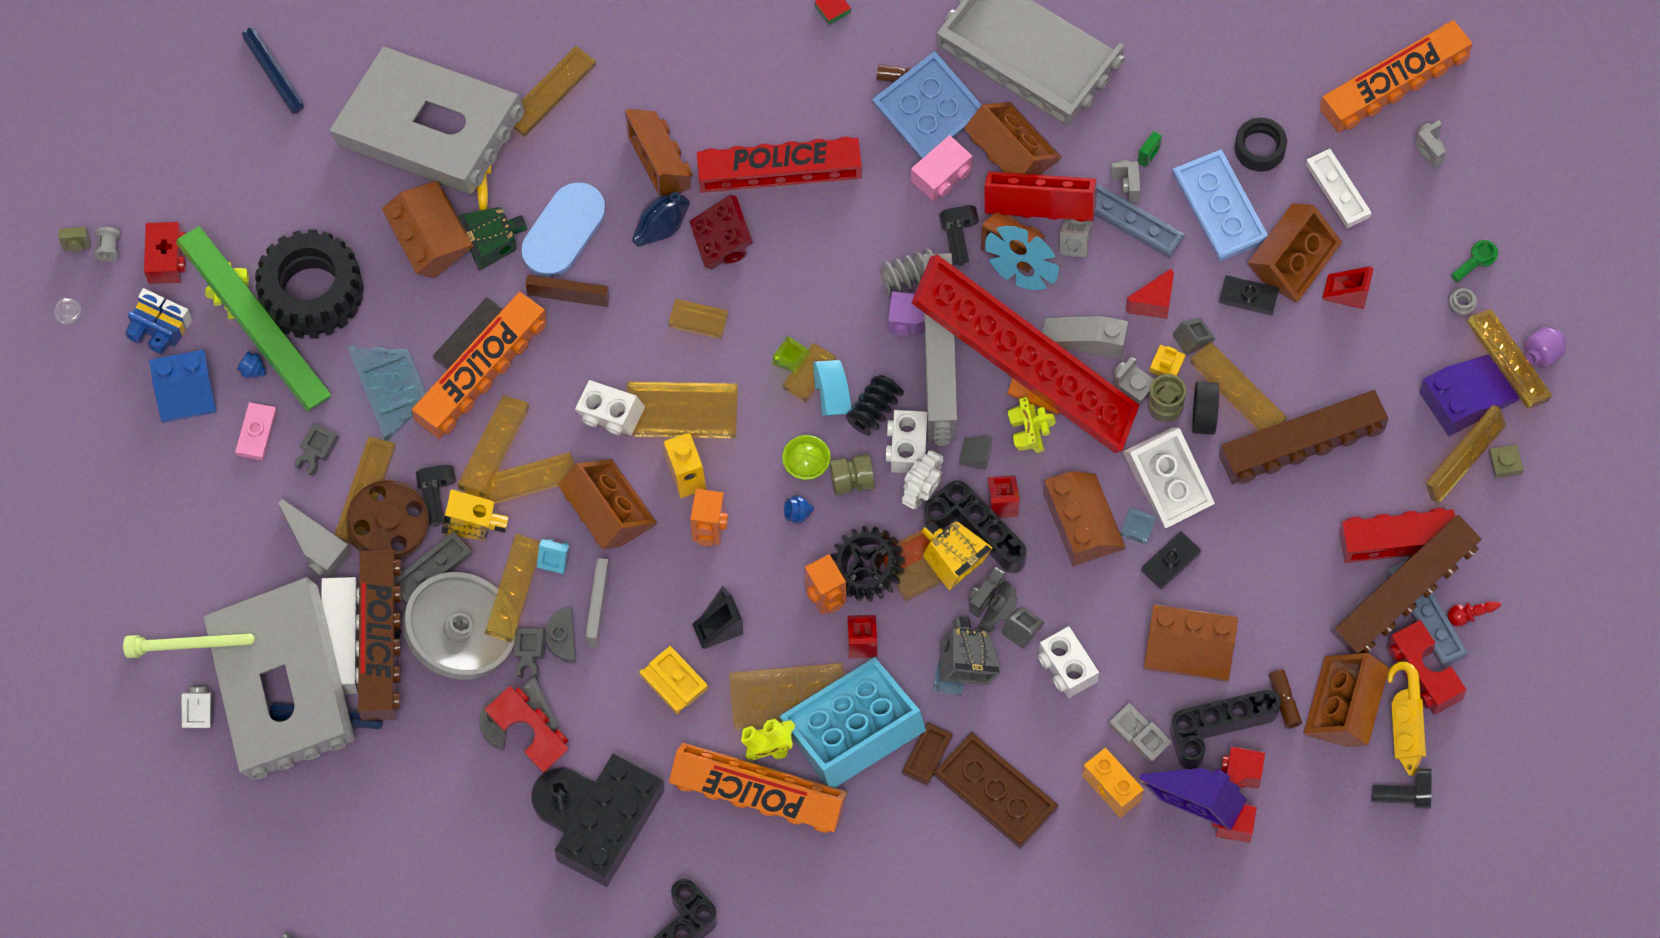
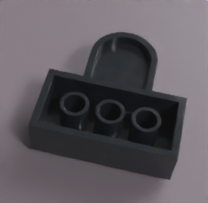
[531,753,665,887]

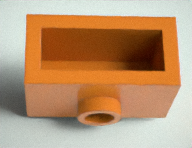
[690,489,728,546]
[804,554,846,615]

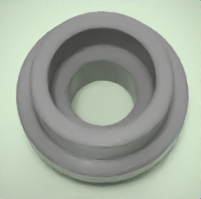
[1449,288,1477,315]

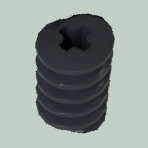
[846,375,904,436]

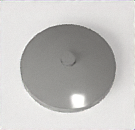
[403,572,517,680]

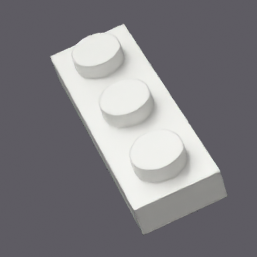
[1306,149,1371,229]

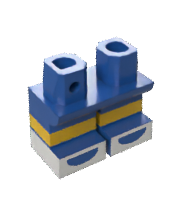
[125,288,192,354]

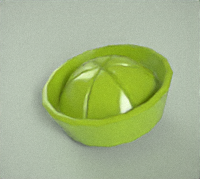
[782,435,831,481]

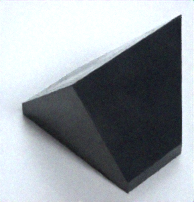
[692,586,743,649]

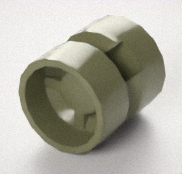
[1148,374,1186,422]
[829,454,875,496]

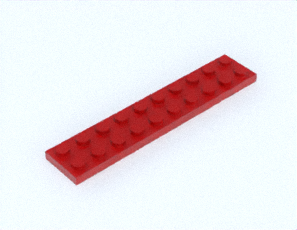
[911,254,1140,453]

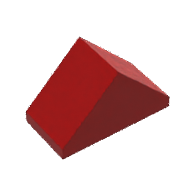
[1323,266,1374,310]
[1125,269,1174,319]
[988,476,1020,518]
[848,615,877,658]

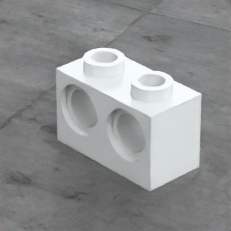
[575,380,645,436]
[886,410,928,473]
[1037,627,1099,699]

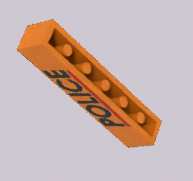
[1320,20,1473,133]
[411,291,547,439]
[669,743,848,833]

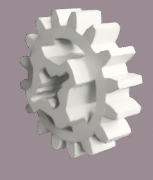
[902,450,944,510]

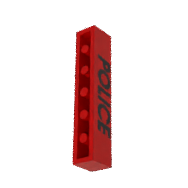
[697,136,862,193]

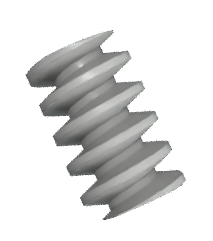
[880,248,933,297]

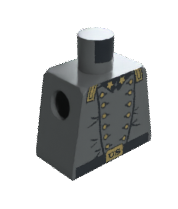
[940,617,1002,685]

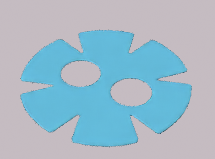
[985,226,1059,290]

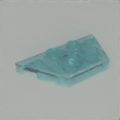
[348,345,426,441]

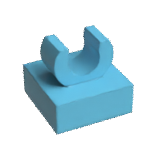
[537,539,569,574]

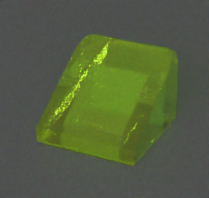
[771,336,811,373]

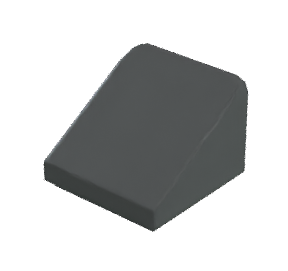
[1173,318,1215,355]
[959,437,993,470]
[1002,607,1045,648]

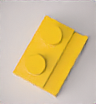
[639,646,708,715]

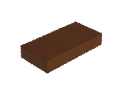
[902,722,953,786]

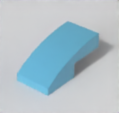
[813,360,852,416]

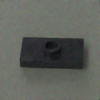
[1219,275,1279,316]
[1141,531,1201,590]

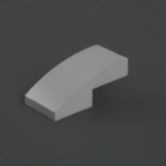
[1107,703,1172,762]

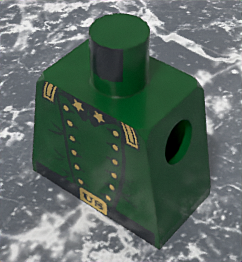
[458,207,527,271]

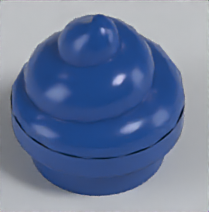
[236,351,266,379]
[784,496,814,524]

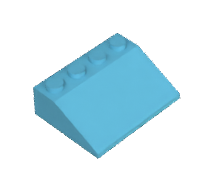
[779,657,926,788]

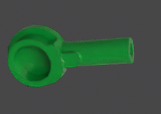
[1451,240,1498,283]

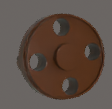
[346,480,429,562]

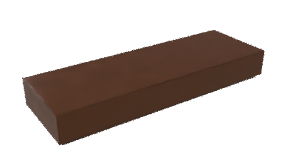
[525,275,610,307]

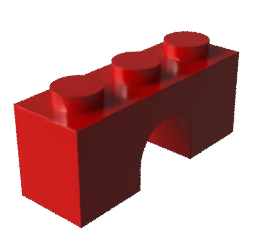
[1388,620,1467,715]
[484,686,569,774]
[1212,747,1265,843]

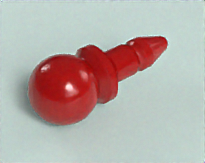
[1447,601,1501,627]

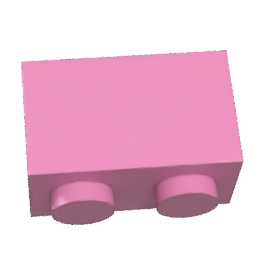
[911,135,973,202]

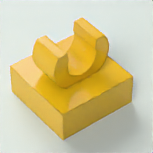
[1149,345,1186,376]

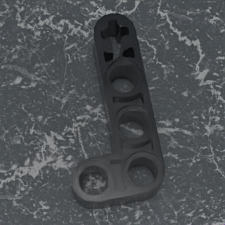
[923,480,1027,573]
[1170,690,1281,769]
[654,879,717,938]

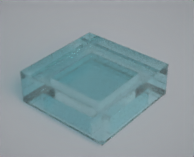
[1121,508,1157,545]

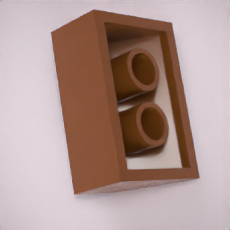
[964,102,1062,175]
[625,109,693,197]
[381,181,474,279]
[1248,203,1342,302]
[558,459,657,550]
[1043,471,1126,566]
[1144,604,1238,682]
[1304,653,1389,747]

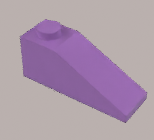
[888,291,925,337]

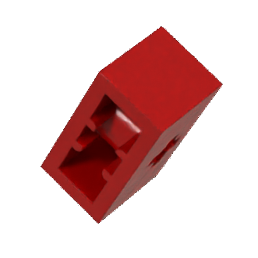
[144,222,186,284]

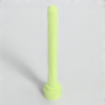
[123,634,255,658]

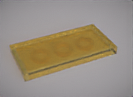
[625,382,738,438]
[729,663,844,730]

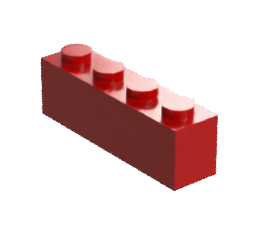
[984,172,1097,222]
[1339,508,1455,563]

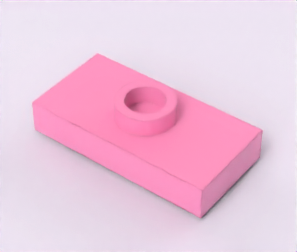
[235,402,277,461]

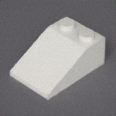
[1123,427,1215,528]

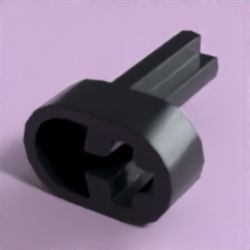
[939,205,979,266]
[416,465,456,527]
[1372,768,1432,809]

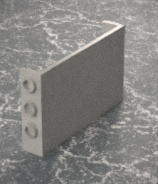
[936,0,1125,127]

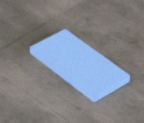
[1172,149,1268,262]

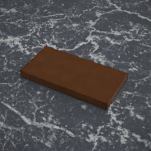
[934,732,1059,849]

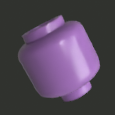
[1524,327,1566,368]

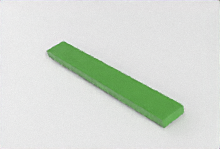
[176,226,331,412]

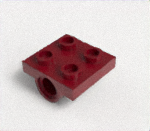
[689,194,753,270]

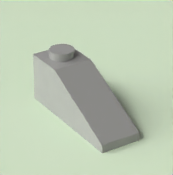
[1042,316,1128,360]
[279,499,351,578]

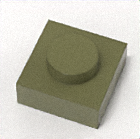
[58,227,91,252]
[1488,445,1524,478]

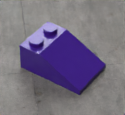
[1419,354,1520,437]
[1139,768,1247,830]

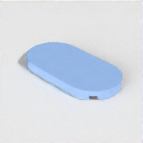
[522,183,605,277]

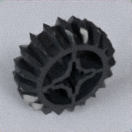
[830,526,906,602]

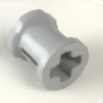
[94,227,121,262]

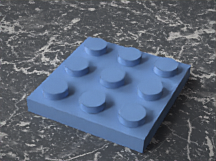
[872,51,981,160]

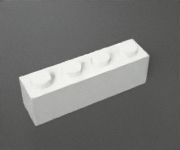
[321,577,359,694]

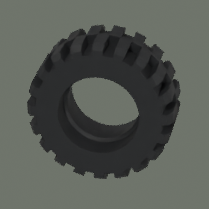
[255,229,364,339]

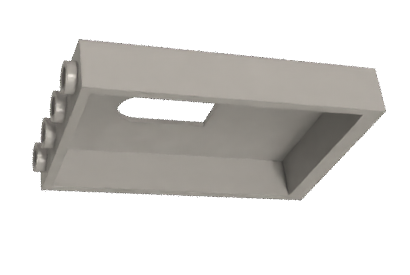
[329,46,525,195]
[923,253,957,446]
[204,577,355,780]

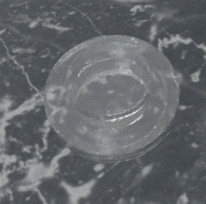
[54,298,82,325]

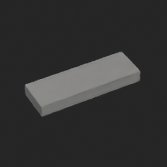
[585,558,610,648]

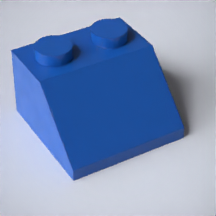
[149,350,217,423]

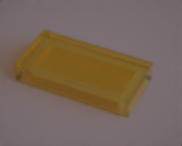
[668,299,729,339]
[783,343,836,402]

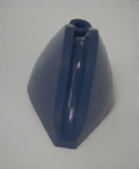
[632,192,690,247]

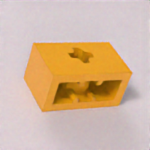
[1082,747,1144,818]

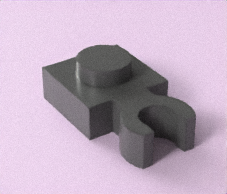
[294,423,339,476]
[968,567,1006,618]
[513,628,546,678]

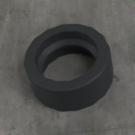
[1234,117,1287,172]
[1192,381,1219,435]

